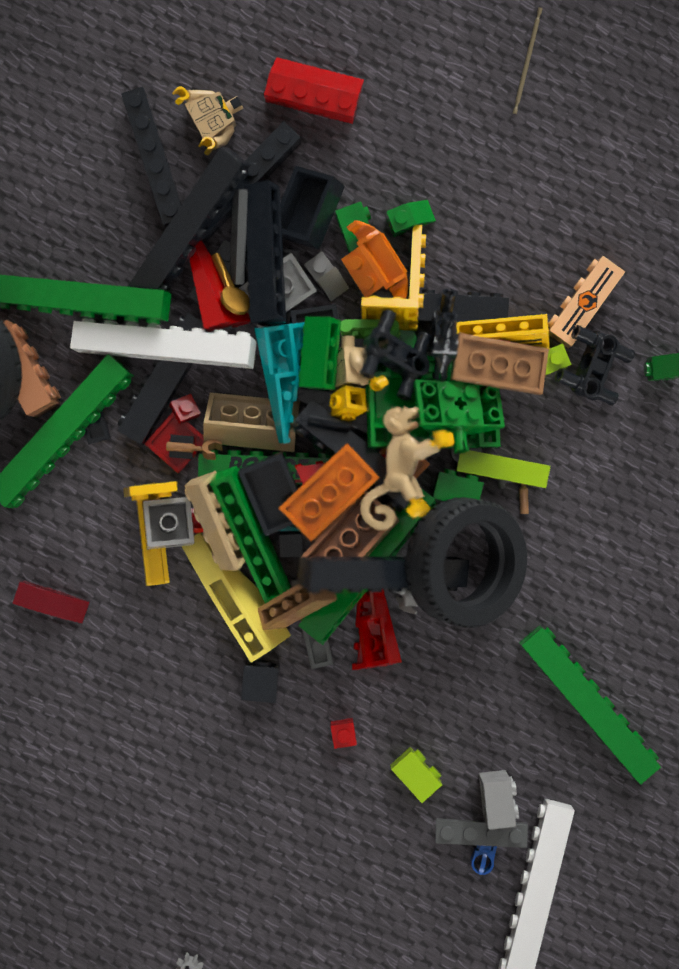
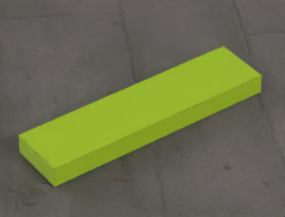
[456,450,550,488]

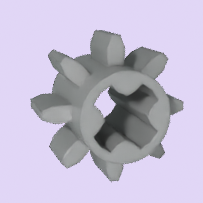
[176,952,204,969]

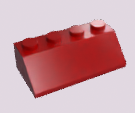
[264,57,364,124]

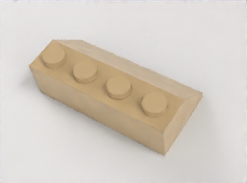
[204,393,300,452]
[185,471,245,571]

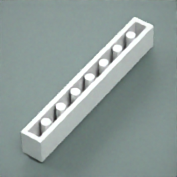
[70,318,257,369]
[498,799,575,969]

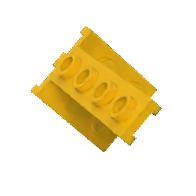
[361,225,426,330]
[123,482,177,586]

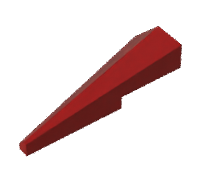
[190,240,251,332]
[352,588,402,670]

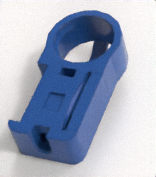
[470,845,497,875]

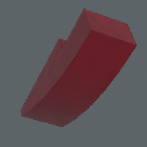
[12,580,90,623]

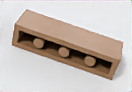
[258,585,337,630]

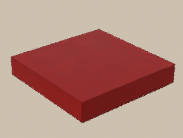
[145,412,204,474]

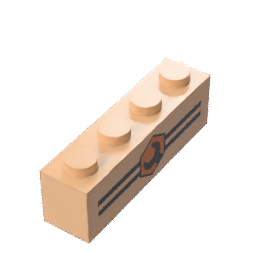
[548,256,625,348]

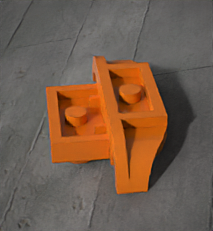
[341,220,408,299]

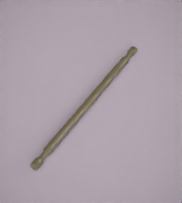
[513,7,542,114]

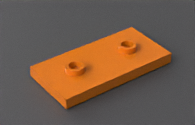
[279,443,380,542]

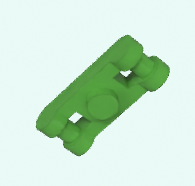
[340,319,401,339]

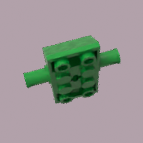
[414,362,505,454]

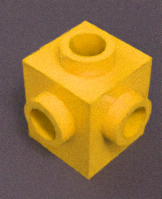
[330,385,367,421]

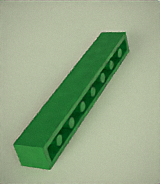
[0,275,171,325]
[0,354,134,508]
[298,489,437,645]
[519,625,661,785]

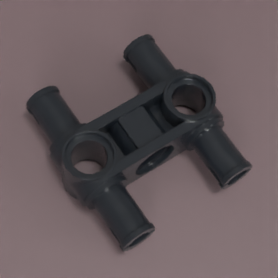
[431,288,458,381]
[359,310,432,401]
[555,325,635,406]

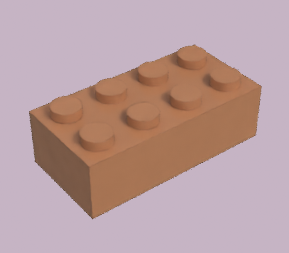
[4,320,61,417]
[301,491,399,557]

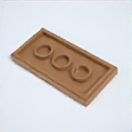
[451,333,549,395]

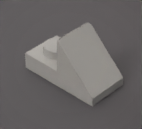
[304,251,349,302]

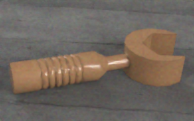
[166,439,223,460]
[519,484,529,514]

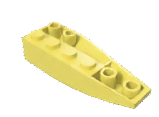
[182,533,291,663]

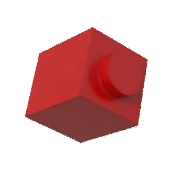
[331,718,357,749]

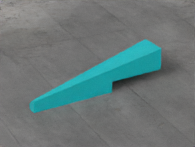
[254,322,305,444]

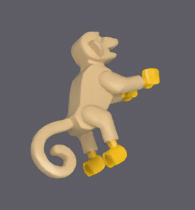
[360,407,454,530]

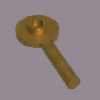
[211,253,250,315]

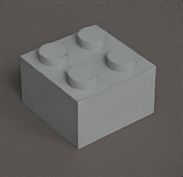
[142,497,194,550]
[479,770,519,830]

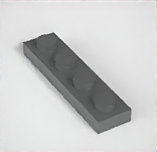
[435,818,528,848]

